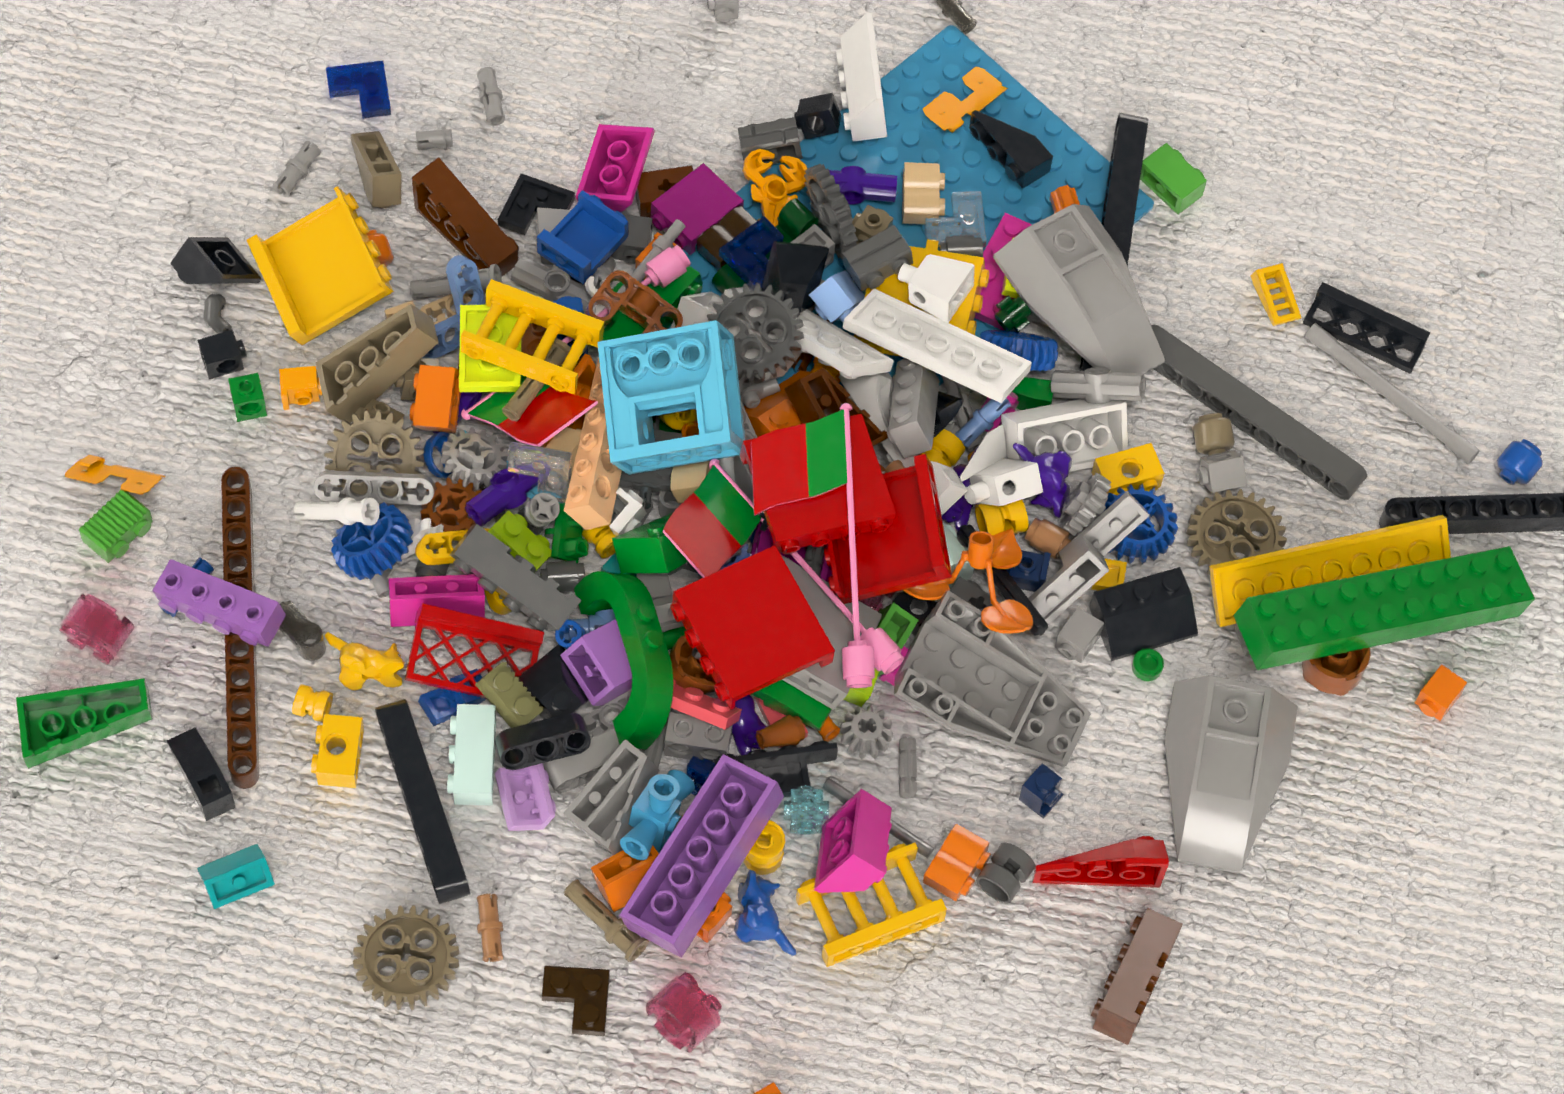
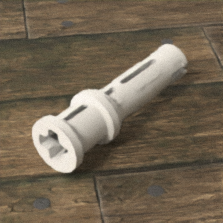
[294,497,380,526]

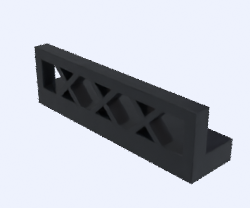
[1303,282,1431,374]

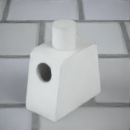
[898,254,974,323]
[964,458,1043,506]

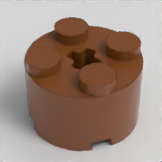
[1302,647,1371,696]

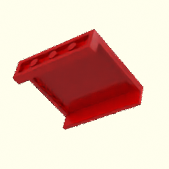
[740,414,896,554]
[824,453,952,604]
[670,545,835,710]

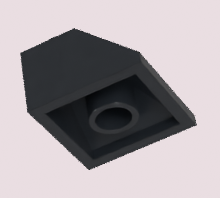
[170,237,262,284]
[761,241,829,313]
[519,644,589,720]

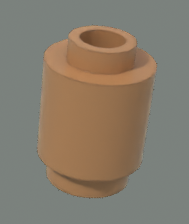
[1024,518,1072,559]

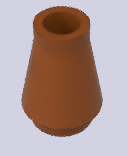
[756,715,806,749]

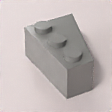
[563,740,660,855]

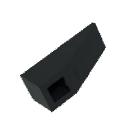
[969,110,1053,189]
[167,727,236,821]

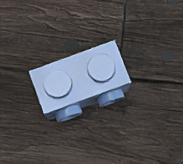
[809,270,865,323]

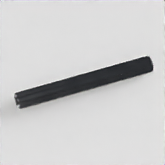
[957,524,1048,636]

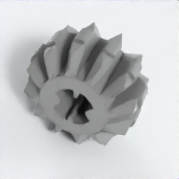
[840,704,893,759]

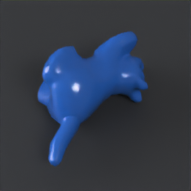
[734,870,796,956]

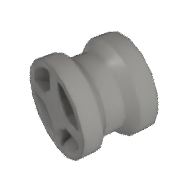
[524,493,560,527]

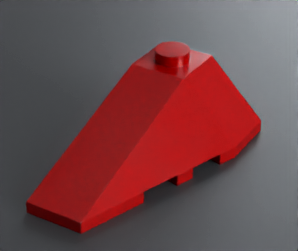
[1033,836,1169,888]

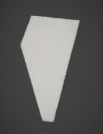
[960,424,1007,482]

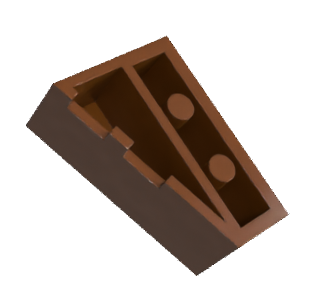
[784,367,888,446]

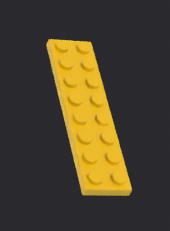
[1209,515,1451,627]

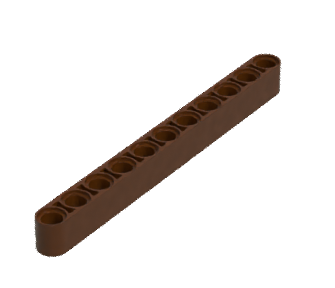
[221,467,260,789]

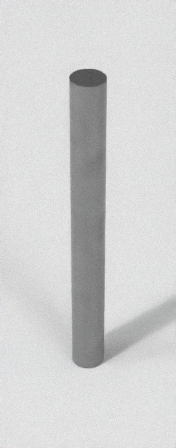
[822,778,934,858]

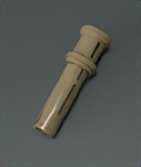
[502,338,571,421]
[564,879,649,962]

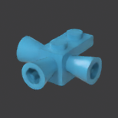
[620,770,695,860]

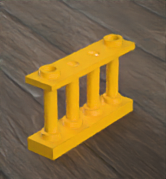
[461,279,604,395]
[796,843,947,967]

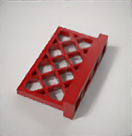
[405,603,544,699]

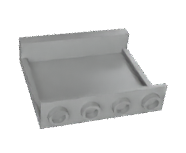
[781,555,882,710]

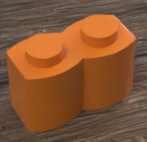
[923,824,991,901]

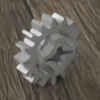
[440,427,508,489]
[1060,473,1111,536]

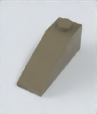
[351,131,401,208]

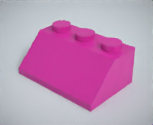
[575,124,655,213]
[814,789,892,893]

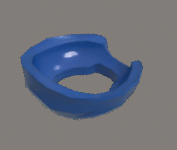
[423,432,452,478]

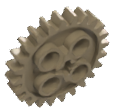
[324,409,425,505]
[1186,489,1287,575]
[353,905,459,1010]

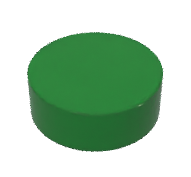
[1132,648,1164,681]

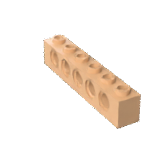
[564,358,622,530]

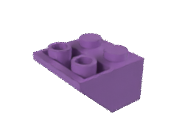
[560,619,632,706]

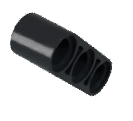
[495,713,591,770]

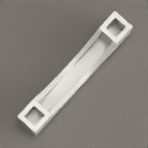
[838,372,968,515]

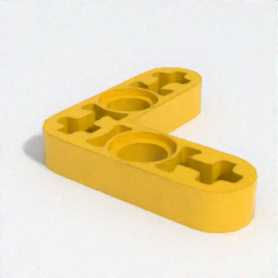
[415,528,512,615]

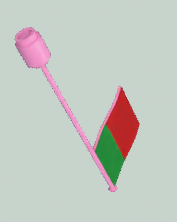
[461,245,691,447]
[751,403,875,688]
[663,459,904,675]

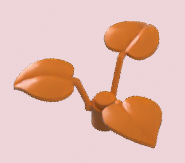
[903,529,1033,633]

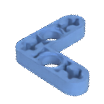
[422,255,486,358]

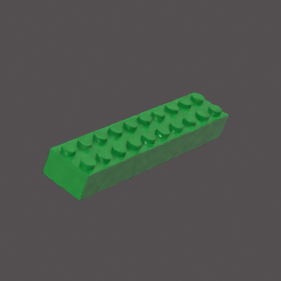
[1233,546,1535,670]

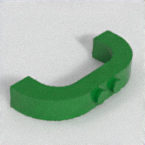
[574,571,673,750]

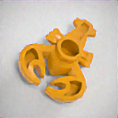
[742,149,807,233]

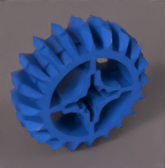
[980,330,1058,371]
[1104,483,1178,564]
[331,502,414,580]

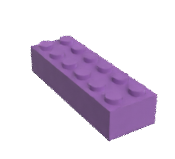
[619,754,784,958]

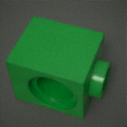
[228,373,267,422]

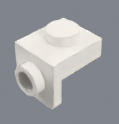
[609,487,647,536]

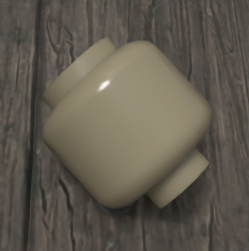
[1193,413,1235,455]

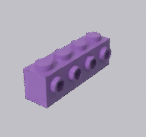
[152,559,286,647]

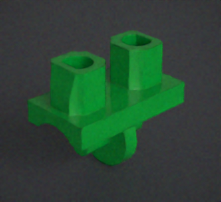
[544,503,589,563]

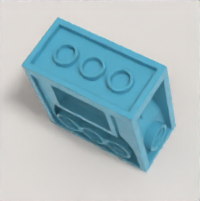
[597,320,745,475]

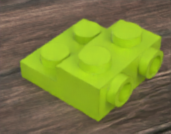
[488,510,552,572]

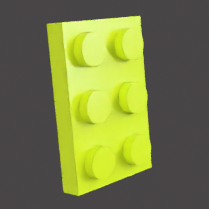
[459,305,522,392]

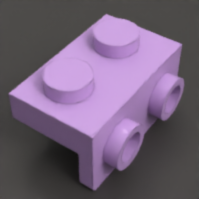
[495,763,556,831]

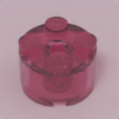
[59,593,135,665]
[646,972,722,1052]

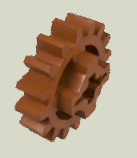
[420,478,482,543]

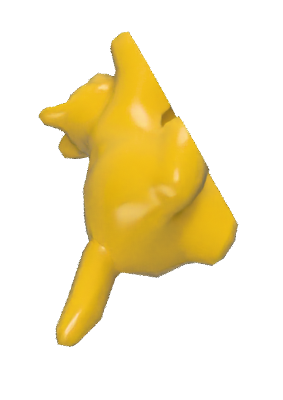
[325,632,405,690]

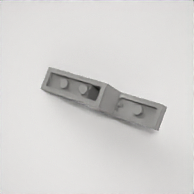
[1028,491,1150,625]

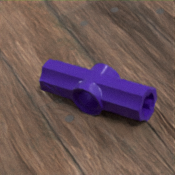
[829,166,898,205]
[465,451,553,526]

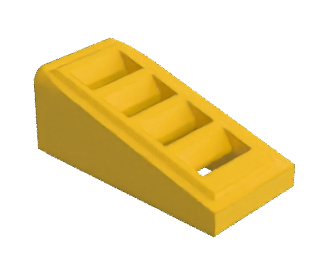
[1250,263,1302,326]

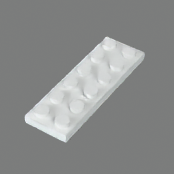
[722,285,894,379]
[843,289,1032,403]

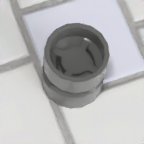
[976,842,1036,904]

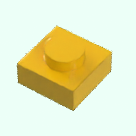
[1091,558,1127,591]

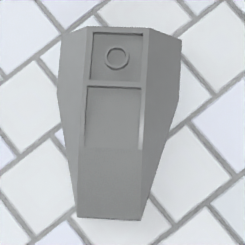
[993,204,1165,374]
[894,590,1091,767]
[1164,675,1298,874]

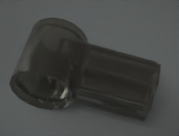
[279,600,326,661]

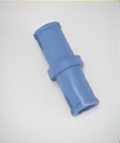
[955,398,1011,448]

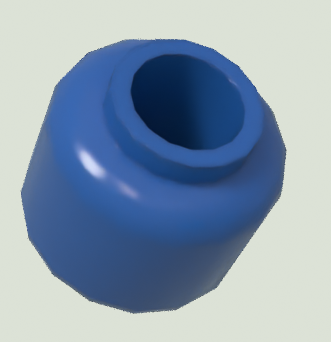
[1497,439,1543,485]

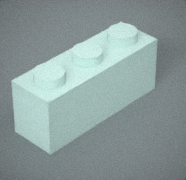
[447,704,496,805]

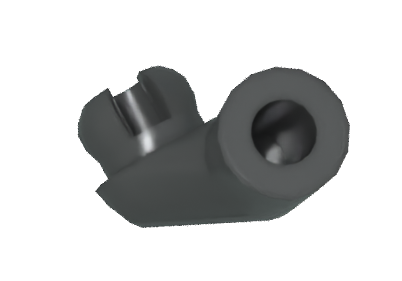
[204,294,232,334]

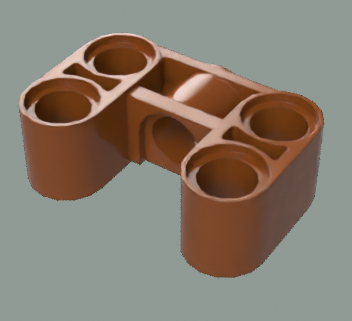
[585,270,683,334]

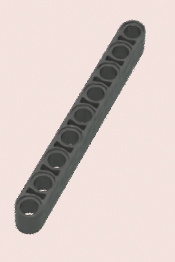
[1151,324,1367,500]

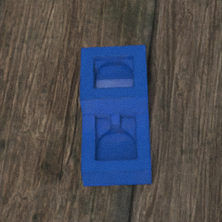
[418,669,486,726]

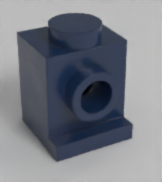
[1006,550,1051,592]
[1019,763,1064,819]

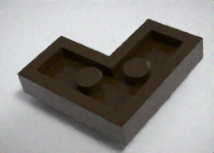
[542,966,610,1036]

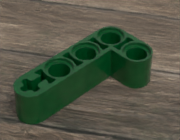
[712,198,818,294]

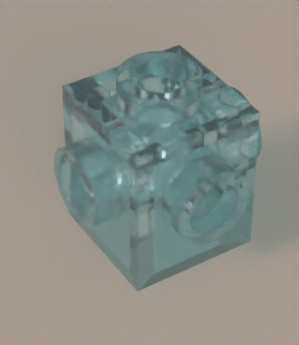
[784,786,829,835]

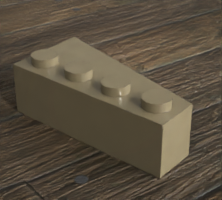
[316,304,439,423]

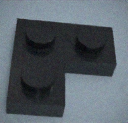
[498,173,575,235]

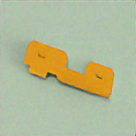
[922,66,1008,133]
[65,454,165,495]

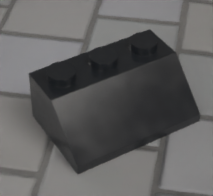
[1089,567,1198,661]

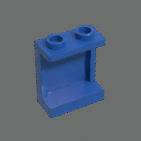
[537,190,629,284]

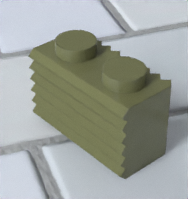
[475,662,543,728]

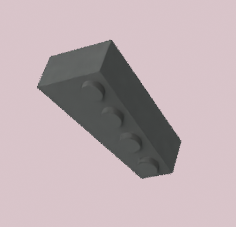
[450,524,581,631]

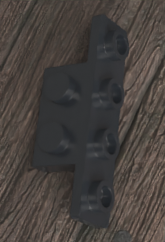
[711,741,838,797]

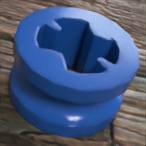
[555,620,586,649]

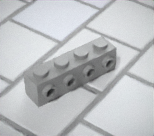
[887,358,939,459]

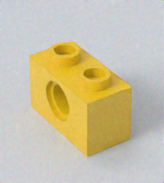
[1091,443,1165,496]
[311,714,364,788]

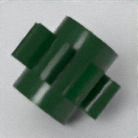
[994,295,1032,333]

